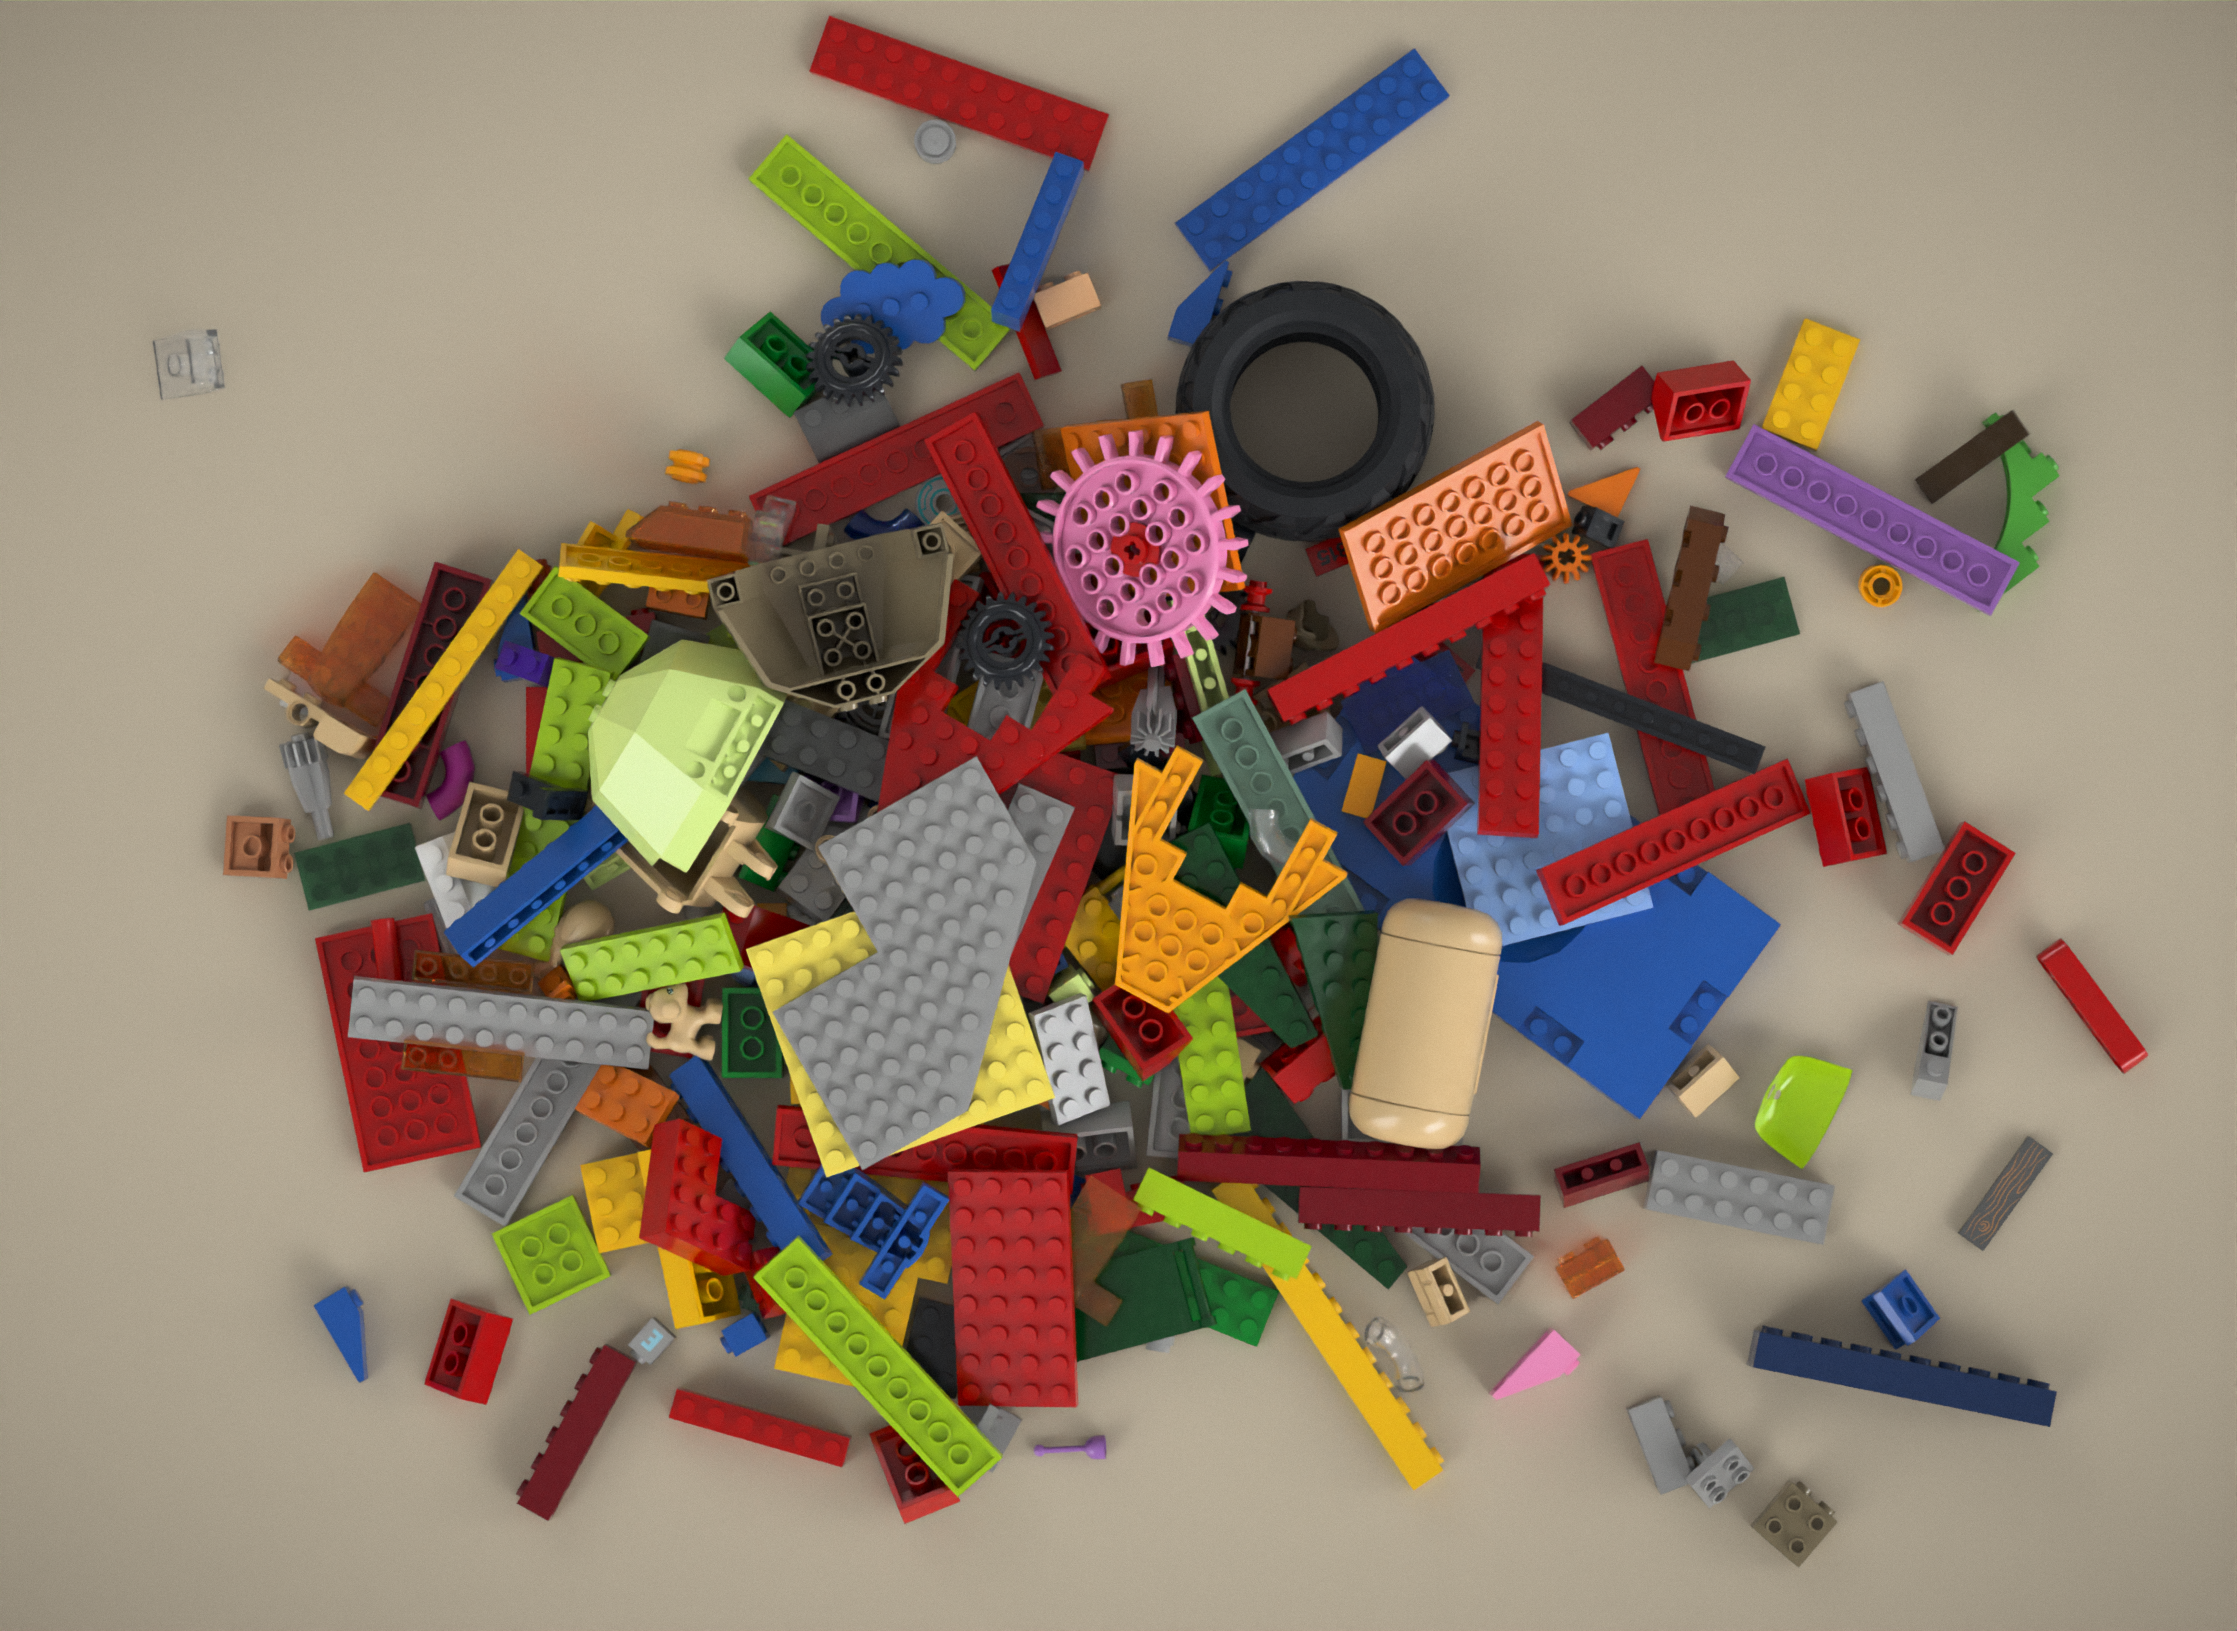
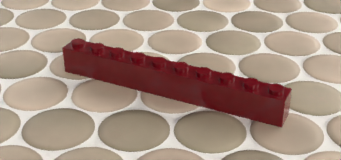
[1177,1133,1481,1194]

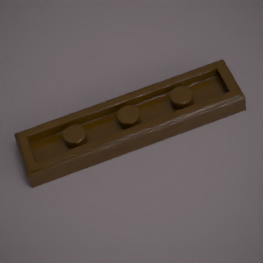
[1915,410,2030,504]

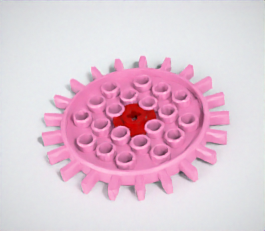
[1036,430,1249,667]

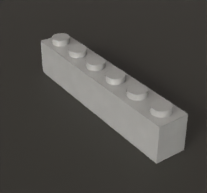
[1844,681,1945,863]

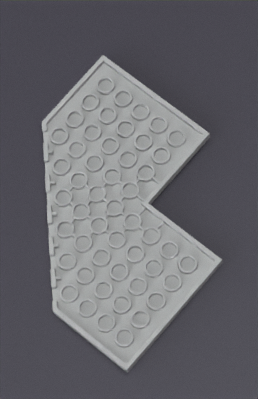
[772,756,1037,1170]

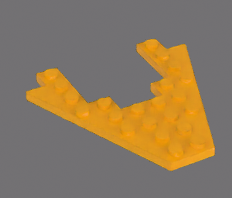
[1115,745,1348,1013]

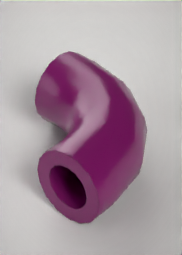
[426,740,475,821]

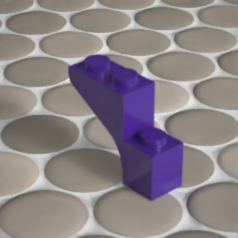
[495,640,554,688]

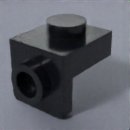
[1451,722,1479,764]

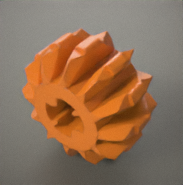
[1540,533,1592,584]

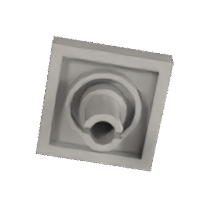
[1685,1439,1754,1508]

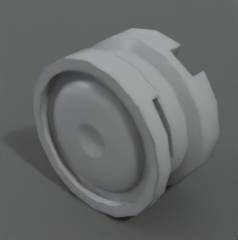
[914,120,956,164]

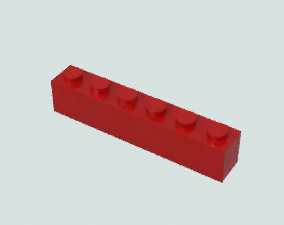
[669,1387,852,1467]

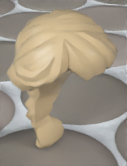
[534,900,615,979]

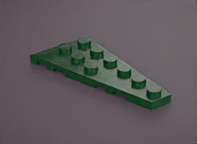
[1288,910,1378,1090]

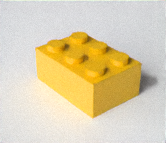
[580,1153,649,1253]

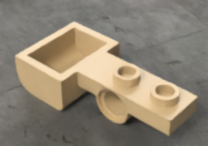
[263,678,377,760]

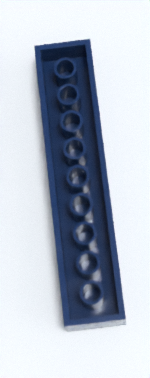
[1747,1325,2057,1427]

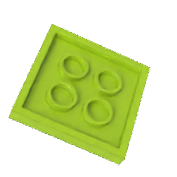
[492,1195,612,1315]

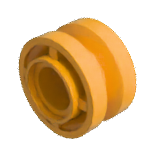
[665,449,711,484]
[1858,564,1902,607]

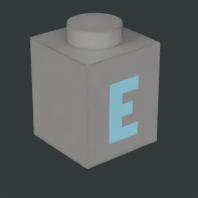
[628,1317,676,1365]

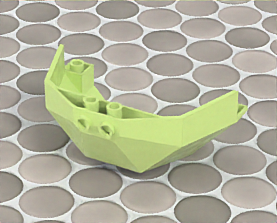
[588,639,787,873]

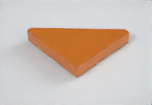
[1567,467,1641,518]

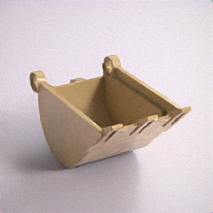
[583,784,778,918]

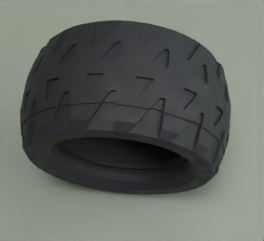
[1175,281,1435,542]

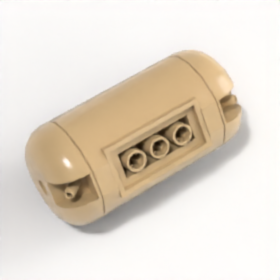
[1349,898,1502,1149]

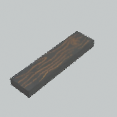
[1958,1136,2053,1251]

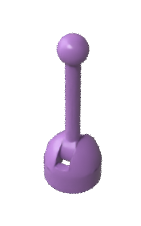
[1034,1435,1107,1460]

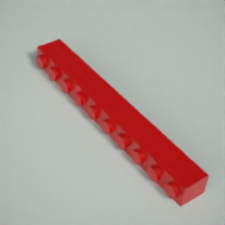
[1266,553,1551,726]

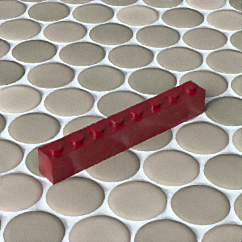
[1298,1186,1541,1237]

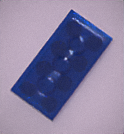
[1340,650,1475,756]

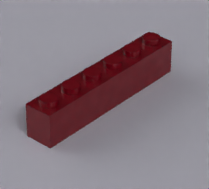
[516,1344,638,1521]

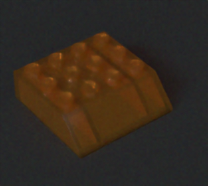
[625,501,758,563]

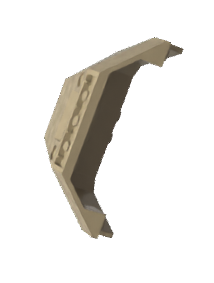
[706,523,954,712]

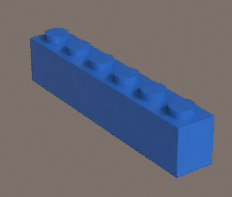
[991,152,1084,332]

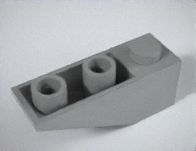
[1911,1001,1958,1101]

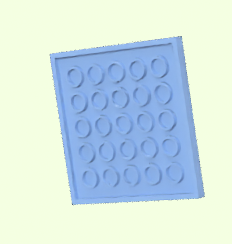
[1447,733,1654,946]

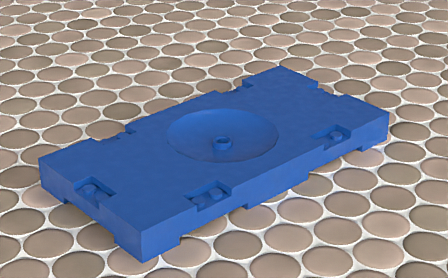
[1250,657,1781,1119]

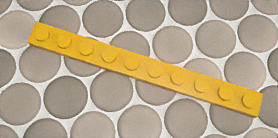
[344,549,544,811]

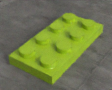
[519,566,651,681]

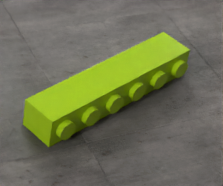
[1133,1167,1312,1281]

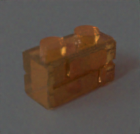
[1554,1236,1625,1299]

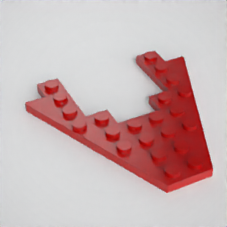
[877,579,1114,812]

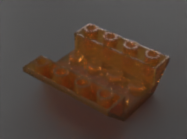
[401,950,535,1083]

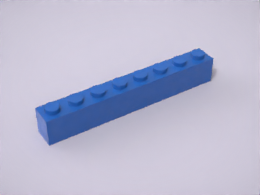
[444,805,629,968]
[669,1056,833,1261]

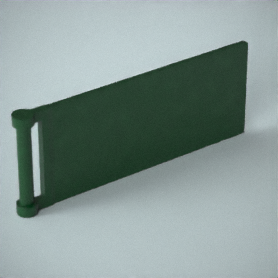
[1073,1237,1218,1362]

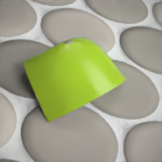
[1754,1056,1853,1169]

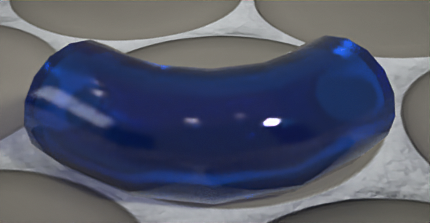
[843,508,926,540]

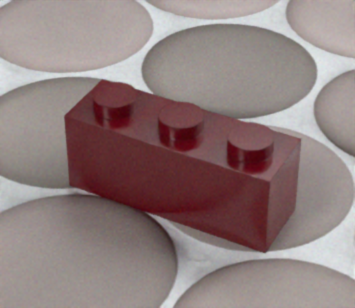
[1569,366,1655,451]
[1554,1142,1649,1208]

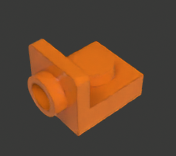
[537,964,577,1000]

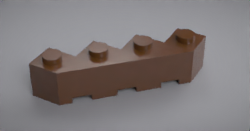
[1654,505,1729,671]

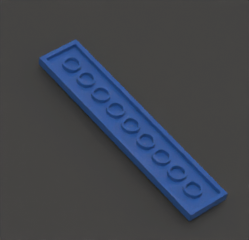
[1175,48,1450,272]

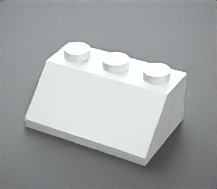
[415,832,497,928]

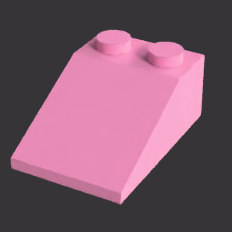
[1489,1328,1581,1400]

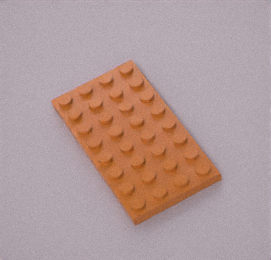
[1338,421,1573,634]

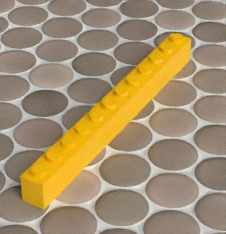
[1211,1183,1444,1491]

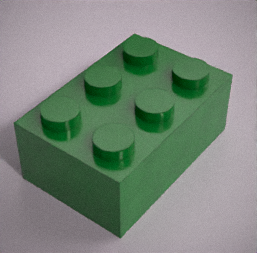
[722,988,784,1078]

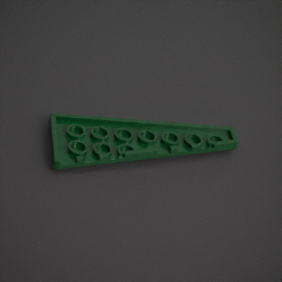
[1228,1068,1407,1290]

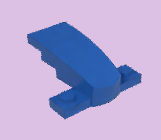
[798,1164,949,1299]

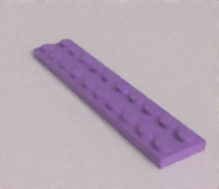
[1725,424,2020,616]

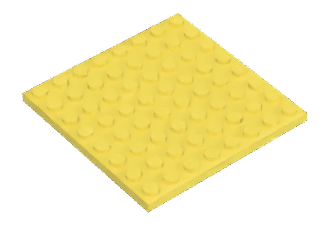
[746,911,1055,1177]

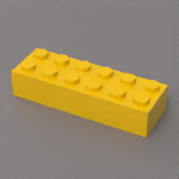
[637,1149,741,1329]

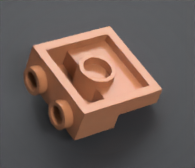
[223,816,295,879]

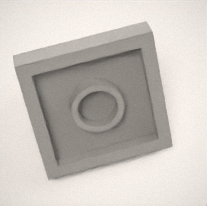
[764,772,840,851]
[960,1404,1022,1473]

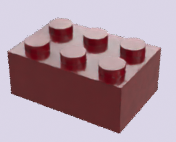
[1363,759,1475,866]

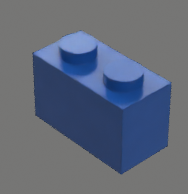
[720,1311,771,1357]

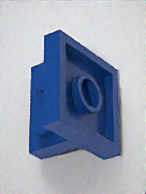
[1861,1269,1940,1350]

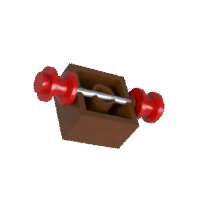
[1229,580,1297,705]

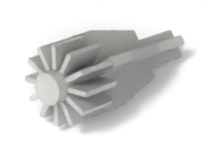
[1130,666,1177,757]
[279,732,334,840]

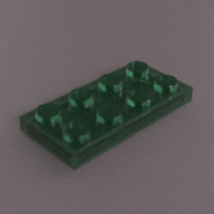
[1691,577,1800,664]
[294,823,426,911]

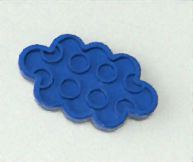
[821,259,965,354]

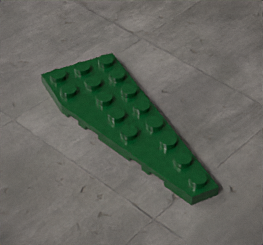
[1168,821,1319,1049]

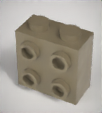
[1750,1481,1837,1567]

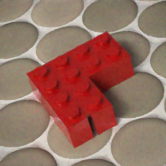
[639,1119,756,1276]

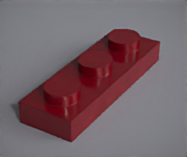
[1163,654,1203,744]

